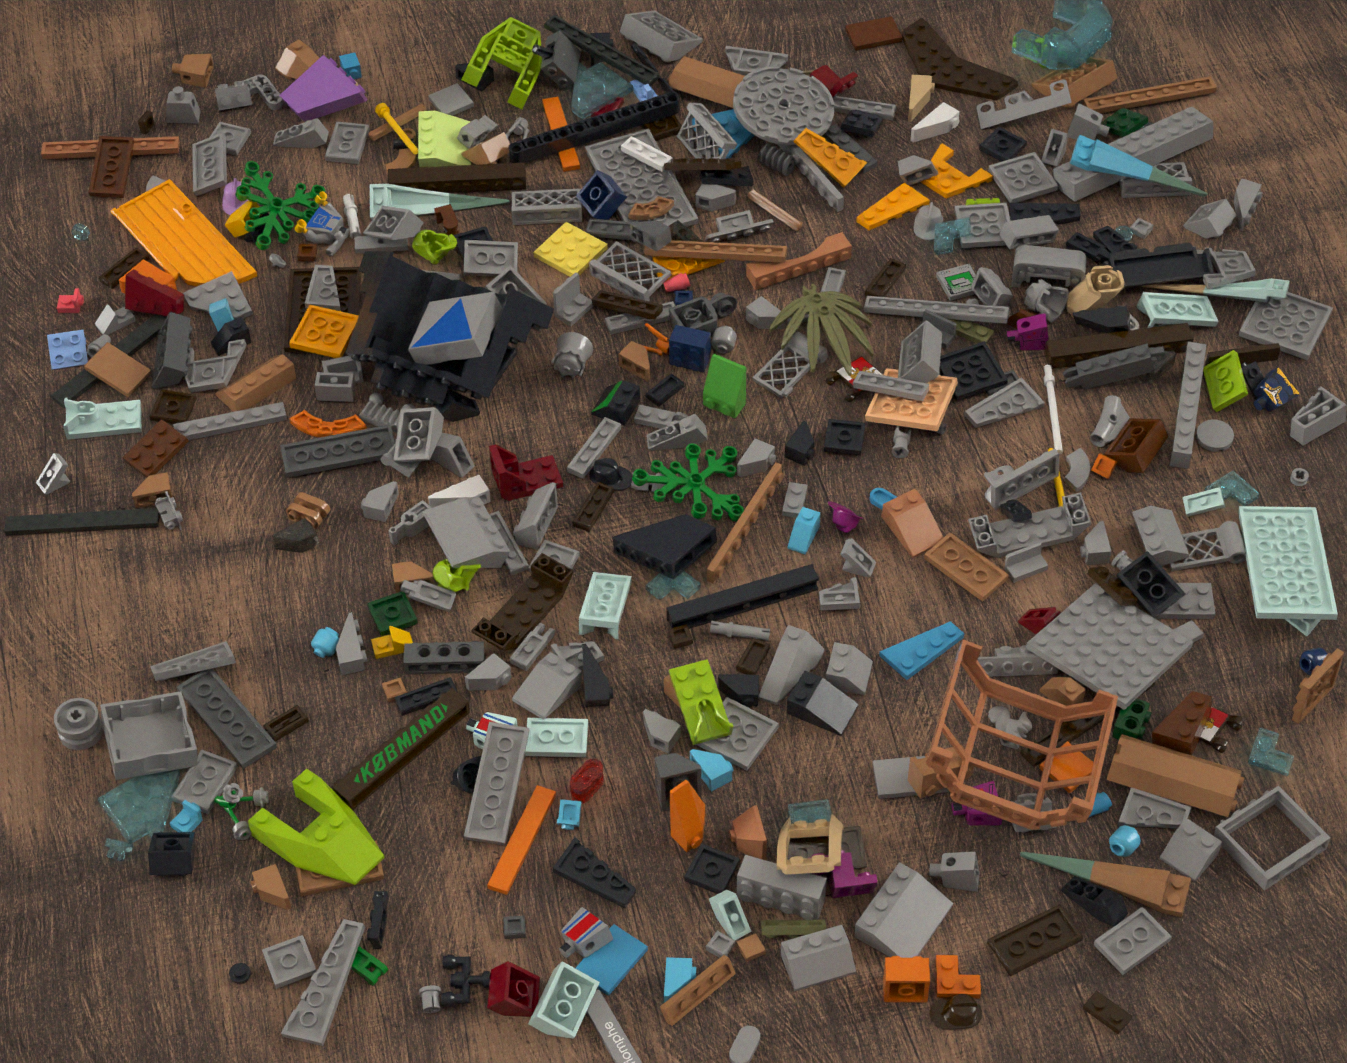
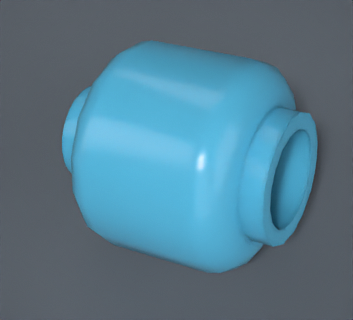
[311,627,339,658]
[1109,825,1141,857]

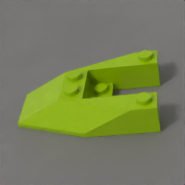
[461,17,542,109]
[248,769,385,885]

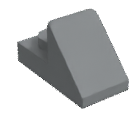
[95,304,136,335]
[36,453,70,494]
[840,538,876,577]

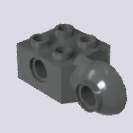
[669,293,738,337]

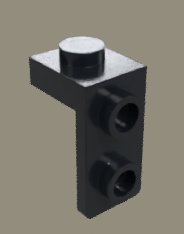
[1241,361,1264,400]

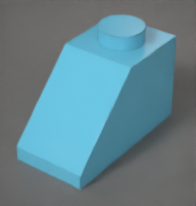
[788,507,820,554]
[690,749,733,791]
[664,957,696,1003]

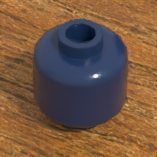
[1300,647,1328,675]

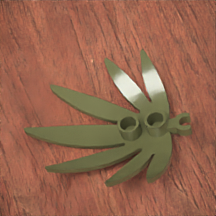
[769,284,874,376]

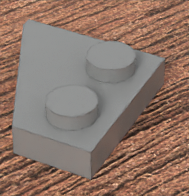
[551,641,604,670]

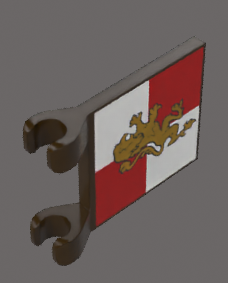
[825,356,883,402]
[1199,707,1243,753]

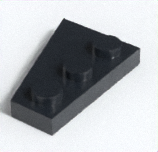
[699,166,754,187]

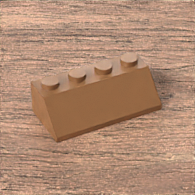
[215,354,296,412]

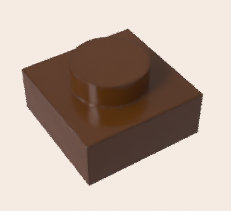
[297,244,317,261]

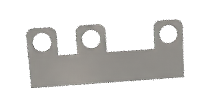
[977,80,1072,129]

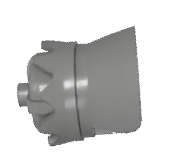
[1024,279,1069,322]
[551,332,593,378]

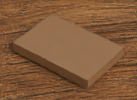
[84,342,151,397]

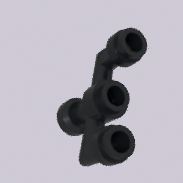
[441,954,490,1007]

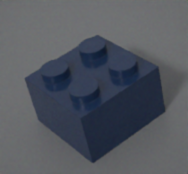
[576,170,627,220]
[669,325,711,372]

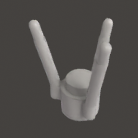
[505,117,529,139]

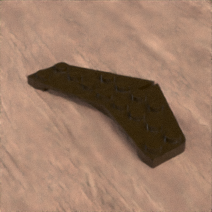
[902,18,1018,100]

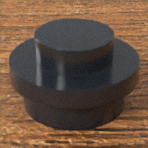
[229,963,251,984]

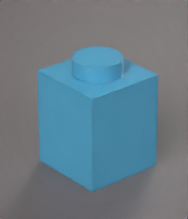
[339,52,362,79]

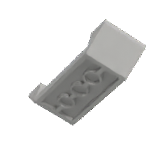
[968,492,1091,558]

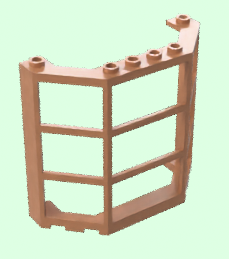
[926,640,1118,830]

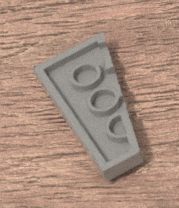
[964,377,1045,428]
[150,641,236,681]

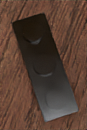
[1087,566,1138,606]

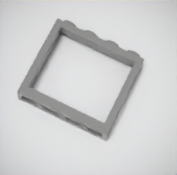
[1214,786,1330,891]

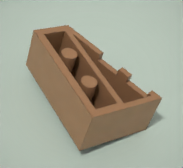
[907,745,974,799]

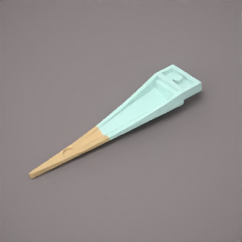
[1141,278,1290,302]

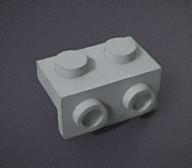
[215,81,252,110]

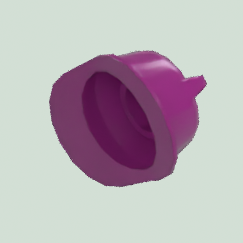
[828,501,864,533]

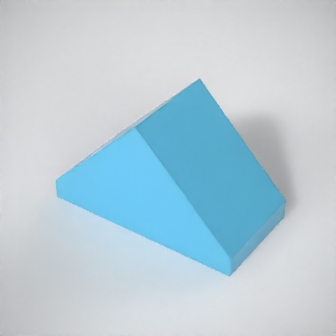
[209,298,234,332]

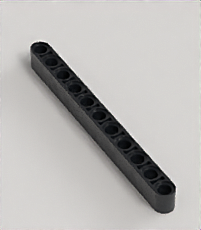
[508,92,680,163]

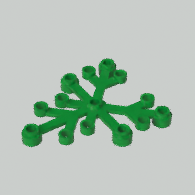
[235,161,325,250]
[632,443,744,522]

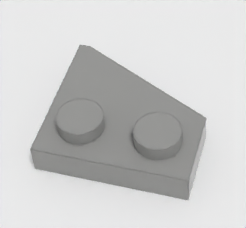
[819,577,860,610]

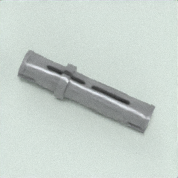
[710,621,770,641]

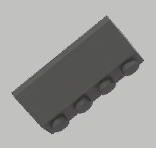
[152,312,192,389]

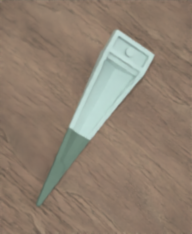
[370,184,510,220]

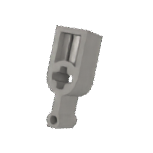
[457,115,498,149]
[388,500,431,545]

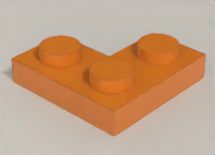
[936,955,981,999]

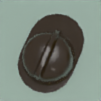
[930,994,982,1030]

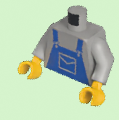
[295,191,350,245]

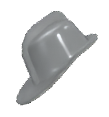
[914,202,943,240]

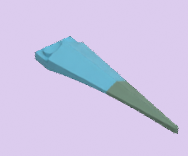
[1070,135,1208,197]

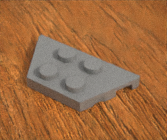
[725,46,788,76]

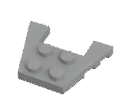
[1193,246,1256,289]
[185,339,247,393]

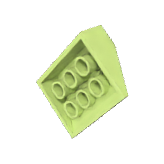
[418,111,471,167]

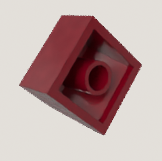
[487,961,540,1017]

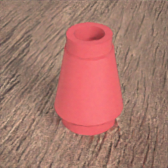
[663,273,690,293]

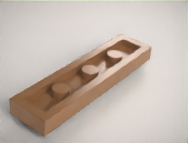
[660,955,736,1026]

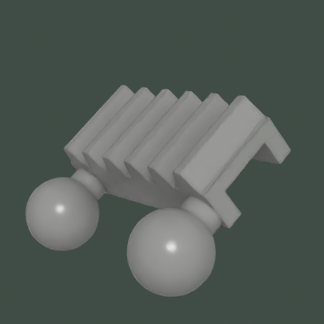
[359,393,416,433]

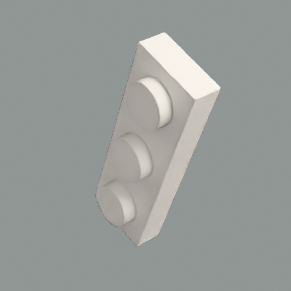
[621,136,672,172]

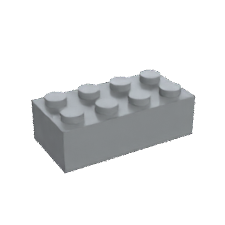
[737,855,827,920]

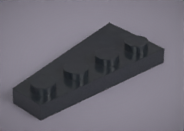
[1009,203,1081,225]
[553,837,636,908]

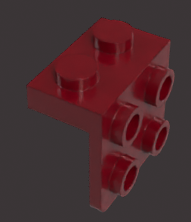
[810,65,858,98]

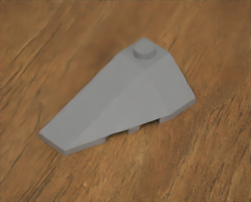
[758,625,825,705]

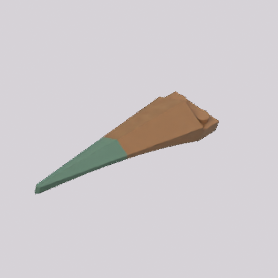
[1020,852,1191,917]

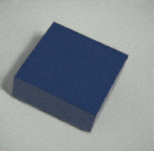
[675,291,693,306]

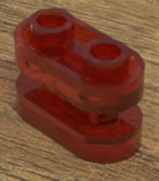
[570,759,604,803]

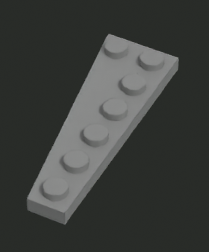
[281,919,365,1046]

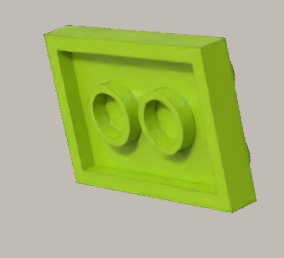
[1203,350,1248,412]

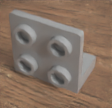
[553,273,594,326]

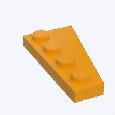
[793,128,867,188]
[856,183,930,231]
[652,256,725,282]

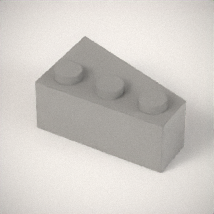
[1290,386,1347,445]

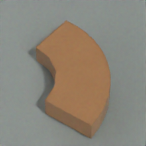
[385,148,417,175]
[628,196,674,220]

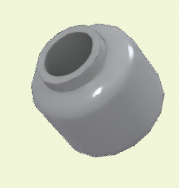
[711,326,737,354]

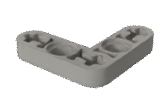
[244,75,283,110]

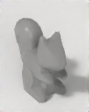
[988,706,1032,749]

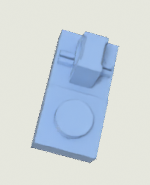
[630,80,657,102]

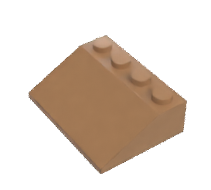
[1031,55,1117,108]

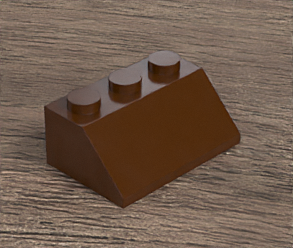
[1104,418,1169,473]

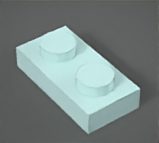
[1183,487,1225,517]

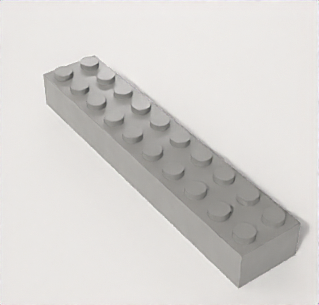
[1054,107,1213,202]

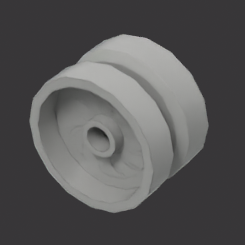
[54,698,103,750]

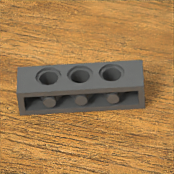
[404,641,485,675]

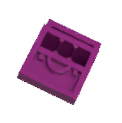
[810,850,877,898]

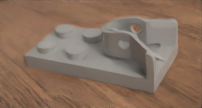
[984,448,1059,511]

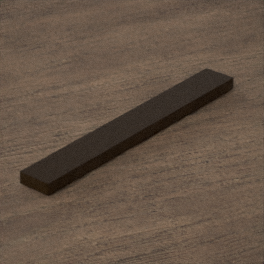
[1020,682,1155,767]

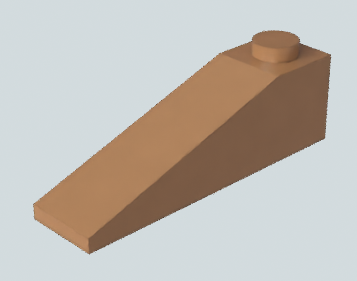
[275,39,320,80]

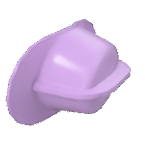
[222,178,248,215]

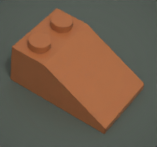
[881,489,944,558]

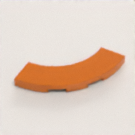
[289,410,367,438]

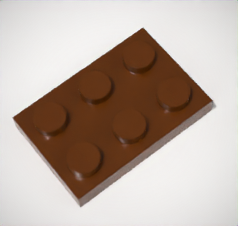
[122,419,189,478]

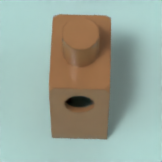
[172,54,214,88]

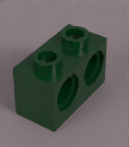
[1112,699,1152,740]

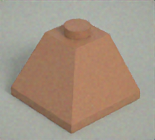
[729,805,767,860]

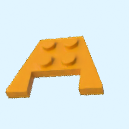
[920,143,993,199]

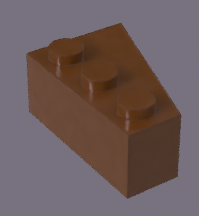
[1152,691,1212,755]

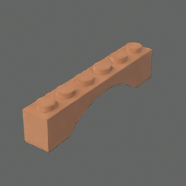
[746,232,852,290]

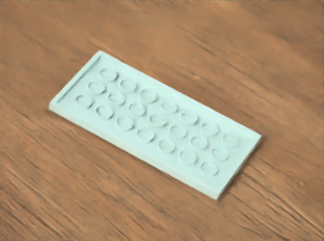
[1238,506,1338,620]

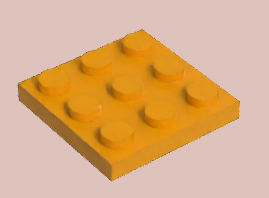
[289,305,359,358]

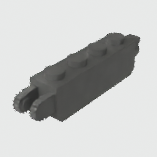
[1063,344,1166,389]

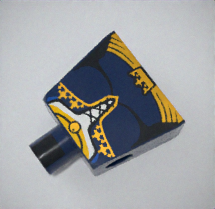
[1253,367,1300,412]

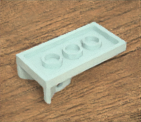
[1136,292,1219,328]
[64,398,141,440]
[579,572,632,639]

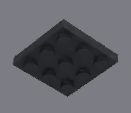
[939,341,1008,401]

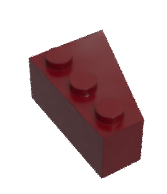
[125,269,184,316]

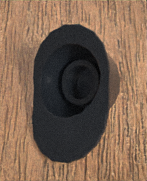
[589,458,632,491]
[450,756,481,794]

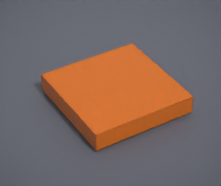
[1039,741,1094,793]

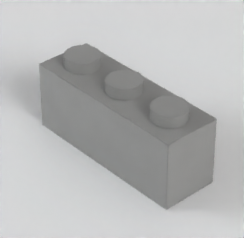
[1000,215,1059,249]

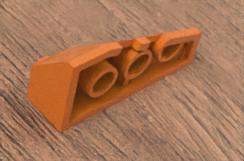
[670,780,706,852]

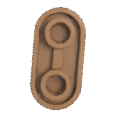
[286,492,331,528]

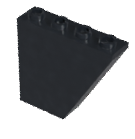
[612,514,717,580]

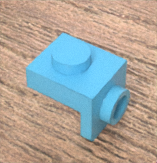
[557,800,582,830]

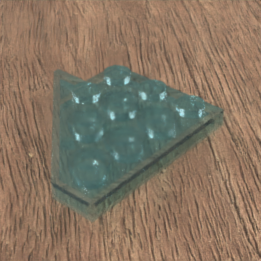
[571,62,633,120]
[97,769,180,844]

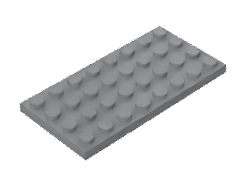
[585,129,698,242]

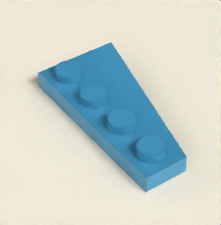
[879,621,964,680]

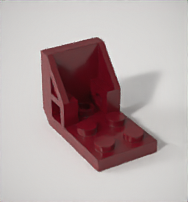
[489,444,563,501]

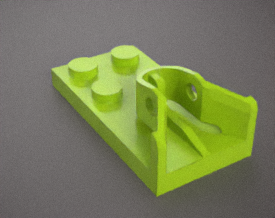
[669,659,733,745]

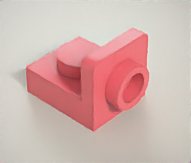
[57,288,84,313]

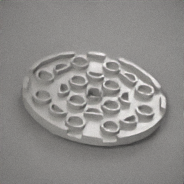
[733,66,834,145]

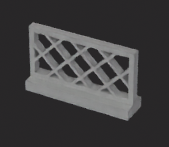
[677,103,737,159]
[1119,162,1192,198]
[512,189,582,225]
[589,241,671,301]

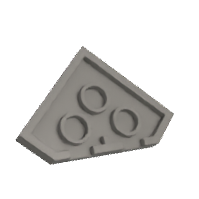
[183,271,253,320]

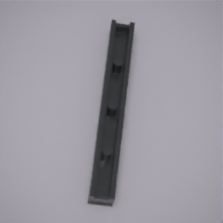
[666,564,819,629]

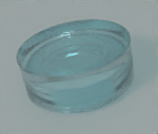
[71,223,90,240]
[1115,226,1133,242]

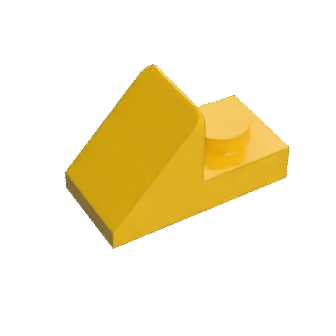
[371,626,413,659]

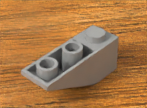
[273,118,329,148]
[1234,179,1263,230]
[646,414,708,451]
[336,612,367,675]

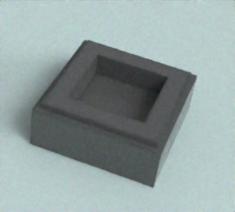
[503,915,526,939]

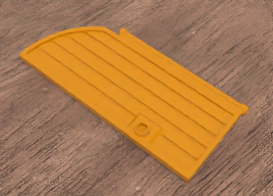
[111,179,257,287]

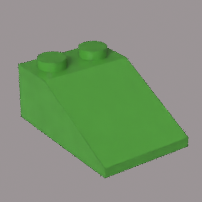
[703,354,746,418]

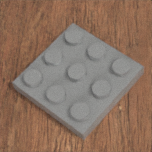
[988,152,1058,203]
[954,203,1010,248]
[696,697,779,771]

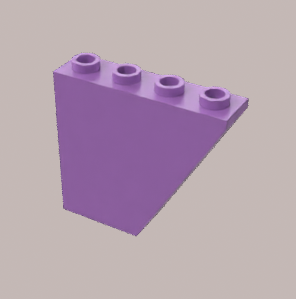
[279,55,368,122]

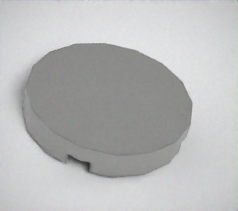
[1196,419,1234,452]

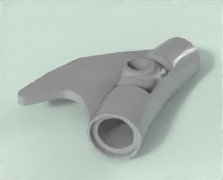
[1090,395,1130,447]

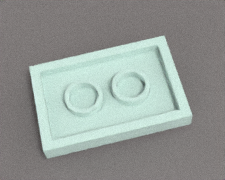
[525,718,588,757]

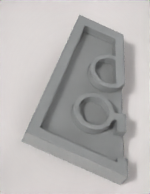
[305,265,341,311]
[1118,787,1191,828]

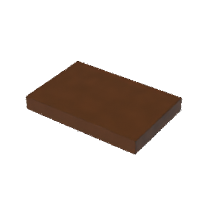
[845,16,902,51]

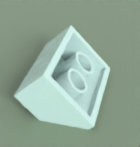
[528,961,600,1039]

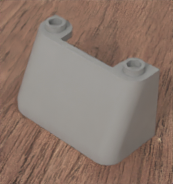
[1011,245,1086,288]

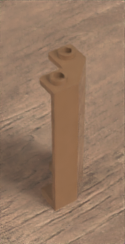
[668,56,745,108]
[1107,734,1244,817]

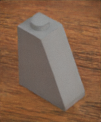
[431,433,475,478]

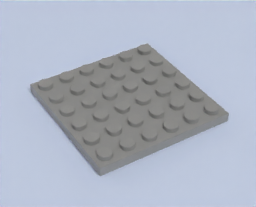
[1026,583,1193,710]

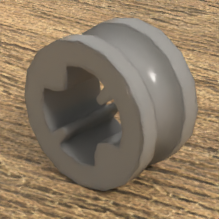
[1290,468,1309,486]

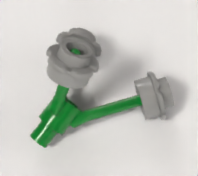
[214,783,269,840]

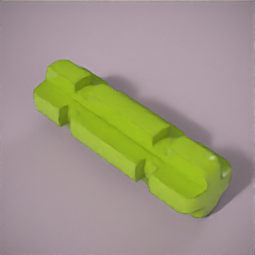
[966,198,1000,205]

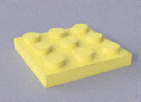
[533,222,608,277]

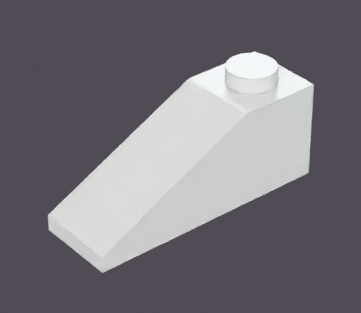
[911,102,959,142]

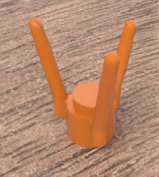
[642,323,669,356]

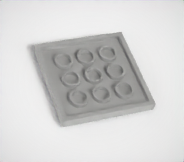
[1238,292,1333,360]

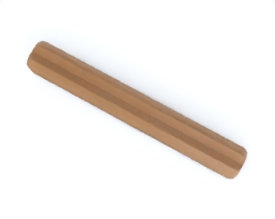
[368,104,426,141]
[748,190,802,231]

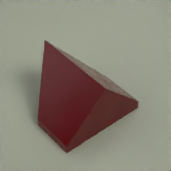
[1018,607,1061,634]

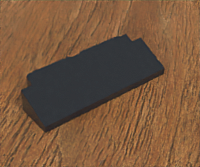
[1102,243,1214,288]

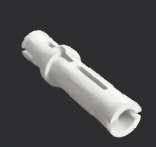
[343,194,361,239]

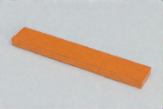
[542,97,580,172]
[487,785,556,895]

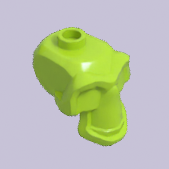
[412,230,457,265]
[432,559,481,592]

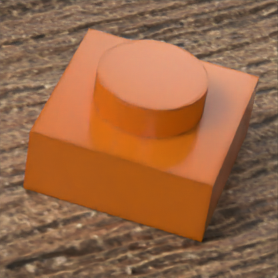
[1091,453,1117,479]

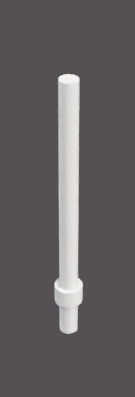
[1044,365,1063,455]

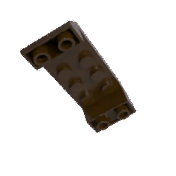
[471,553,574,651]

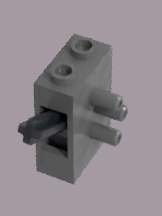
[532,30,581,89]

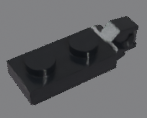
[1066,232,1111,264]
[367,891,389,949]

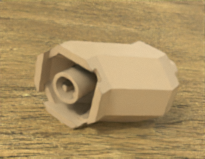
[1066,265,1125,318]

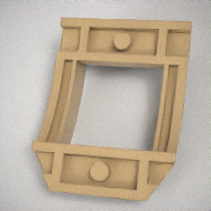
[777,814,844,875]

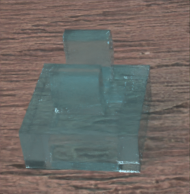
[105,838,134,861]

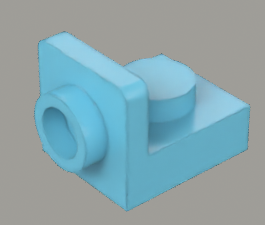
[170,800,203,832]

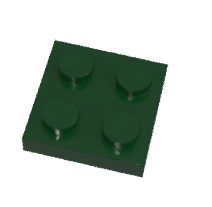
[1101,108,1149,137]
[367,591,418,637]

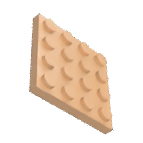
[865,368,958,431]

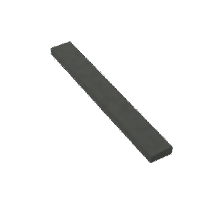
[544,15,660,86]
[51,314,166,408]
[4,508,159,535]

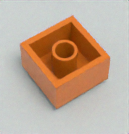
[883,956,930,1003]

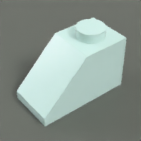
[709,890,751,940]

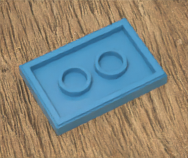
[575,924,648,996]

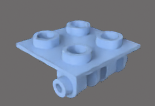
[47,330,88,370]

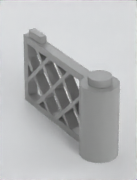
[753,331,828,398]
[1169,521,1246,571]

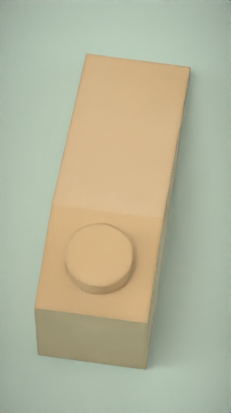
[908,75,935,122]

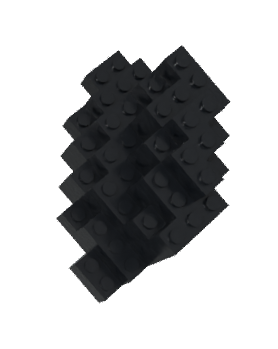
[346,251,554,406]

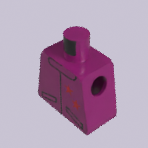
[1007,313,1049,350]
[952,781,1002,826]

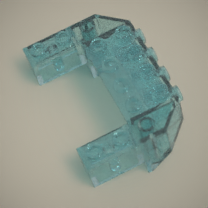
[1011,0,1113,70]

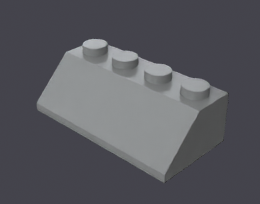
[898,320,942,383]

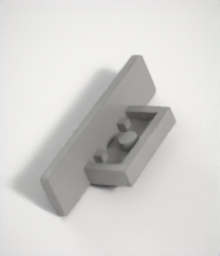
[704,210,774,243]
[978,645,1058,677]

